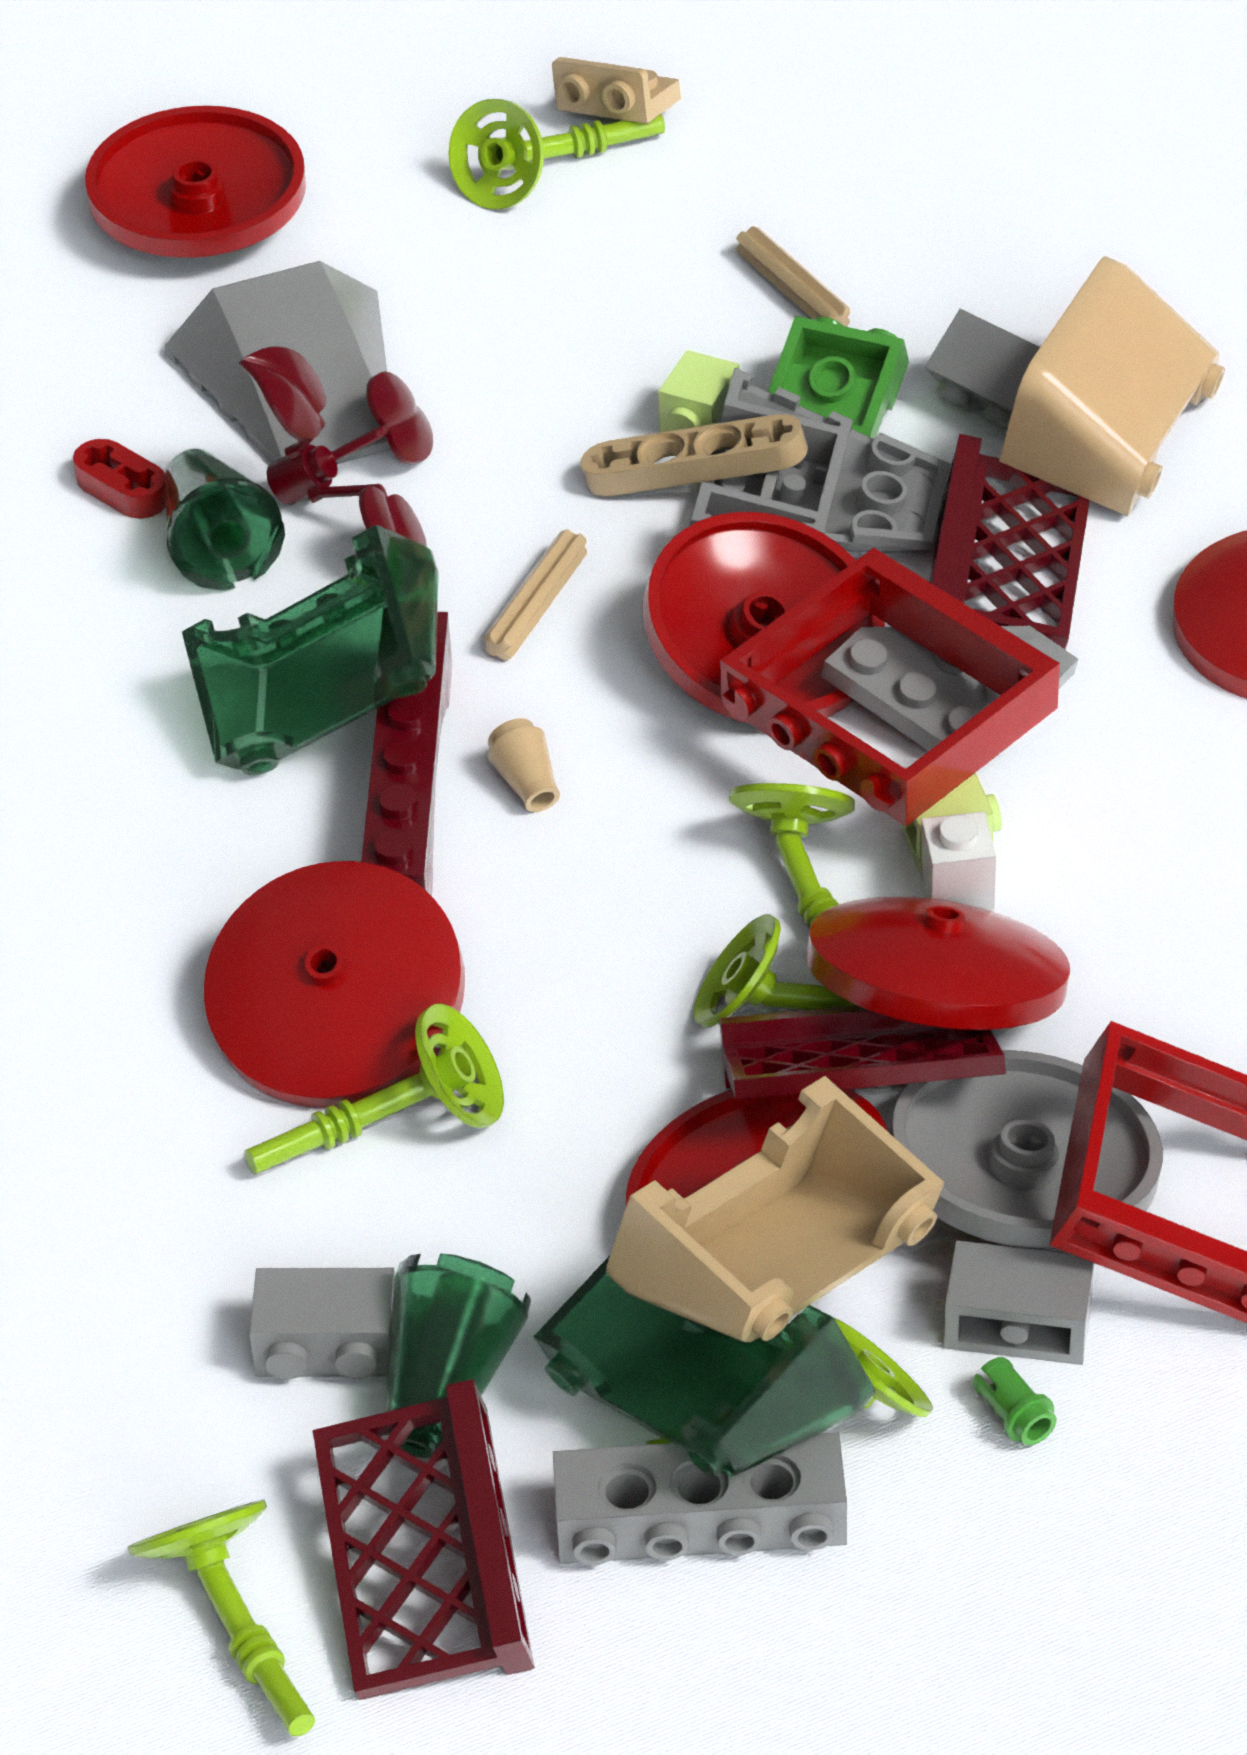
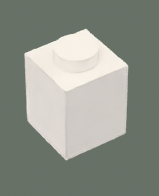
[921,811,996,911]

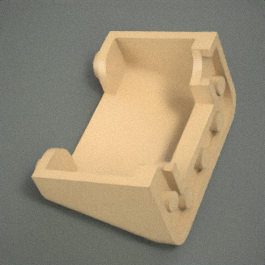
[999,256,1226,516]
[606,1076,945,1342]

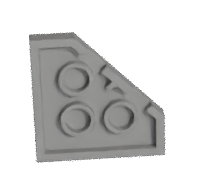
[821,626,1079,751]

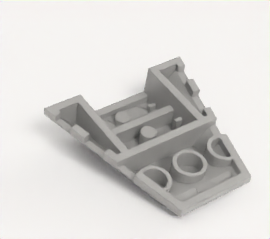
[164,260,391,464]
[689,368,951,552]

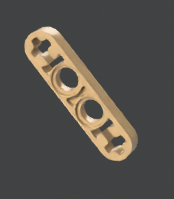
[580,414,808,496]

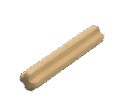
[736,226,851,327]
[484,529,587,661]

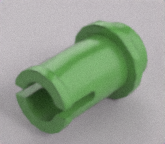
[972,1357,1057,1446]

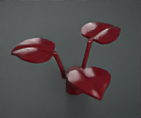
[239,346,434,595]

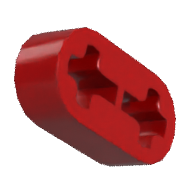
[73,439,169,519]

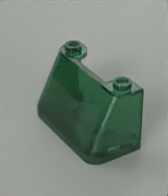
[181,525,439,775]
[533,1255,875,1477]

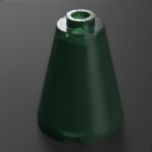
[165,449,285,591]
[385,1253,531,1458]

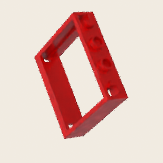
[720,548,1060,826]
[1049,1021,1247,1323]

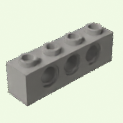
[552,1432,847,1565]

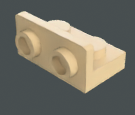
[551,57,681,124]

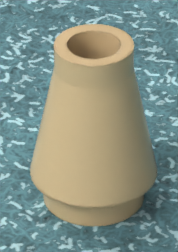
[488,718,560,812]

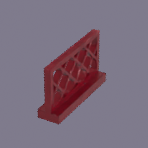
[929,433,1090,650]
[719,1005,1006,1100]
[312,1379,535,1700]

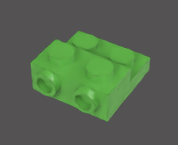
[768,316,909,439]

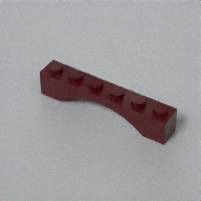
[361,611,453,896]

